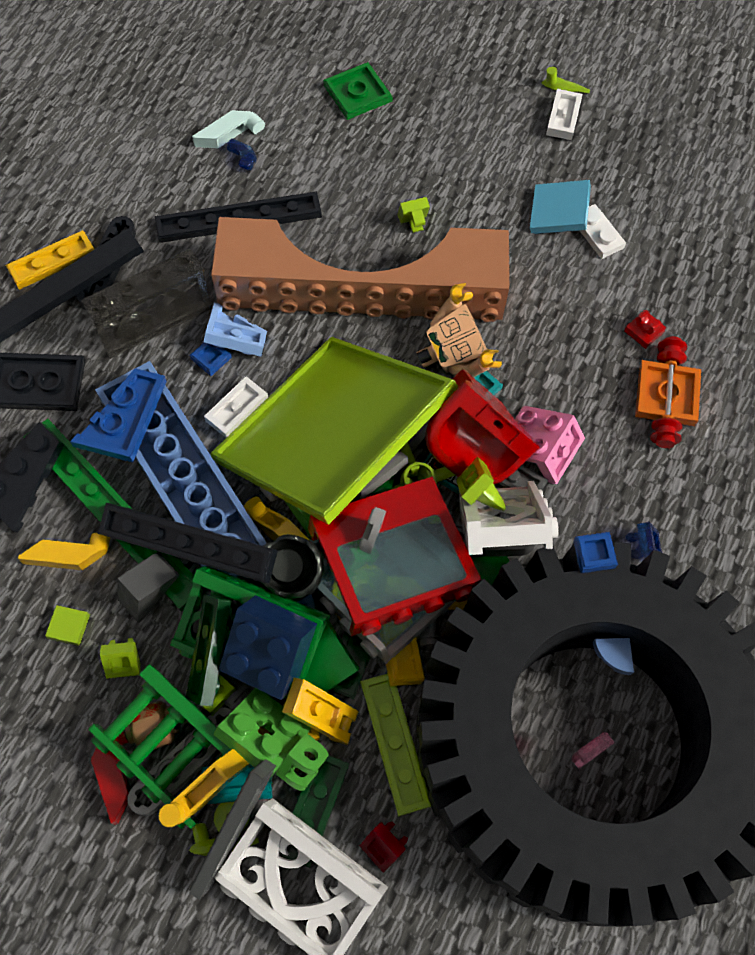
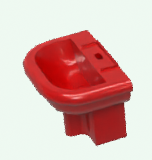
[425,368,540,484]

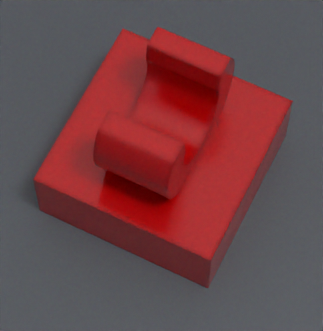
[624,310,667,349]

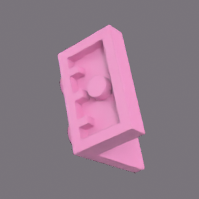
[514,406,585,485]

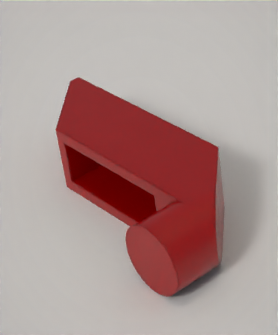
[91,730,130,825]

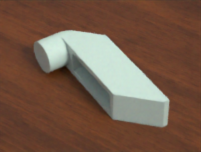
[192,110,265,148]

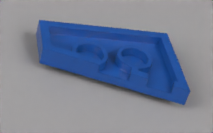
[70,368,167,463]

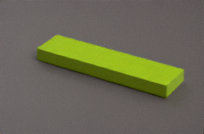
[360,673,431,817]

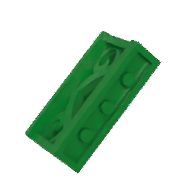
[170,566,330,699]

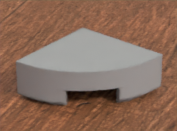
[359,507,386,554]

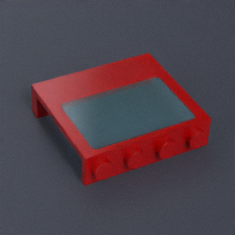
[308,477,482,636]

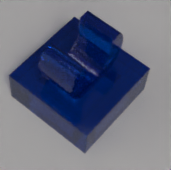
[625,522,662,559]

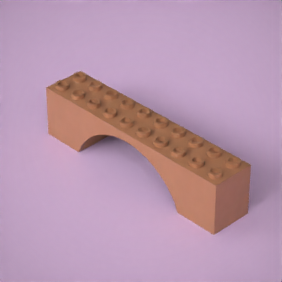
[211,217,509,322]

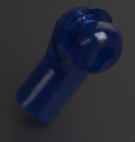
[227,138,257,171]

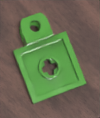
[213,688,328,791]

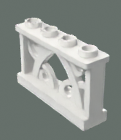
[459,481,558,555]
[214,798,388,955]

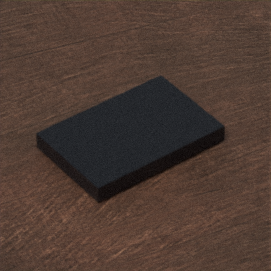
[0,353,86,411]

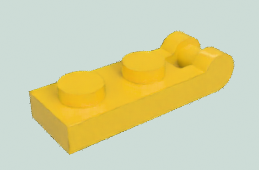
[282,678,358,745]

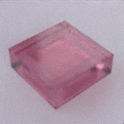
[571,732,615,769]

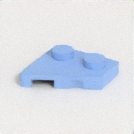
[204,302,267,357]

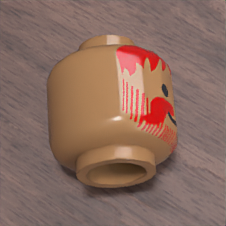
[125,701,180,749]

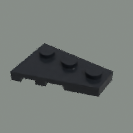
[0,422,65,533]

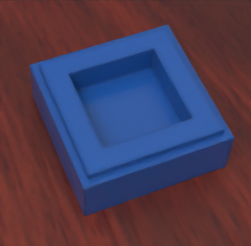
[190,343,232,376]
[573,532,618,573]

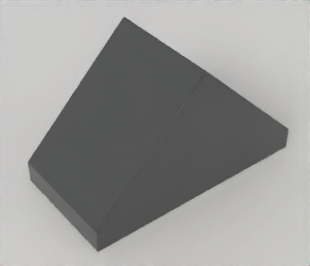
[117,552,180,623]

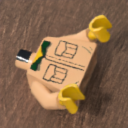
[416,283,502,378]

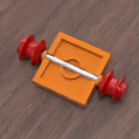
[635,336,701,448]

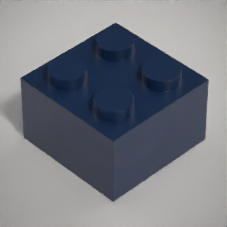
[219,595,317,700]

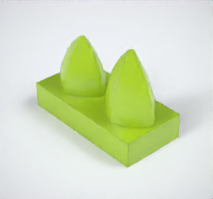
[456,457,506,511]

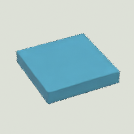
[530,180,591,234]

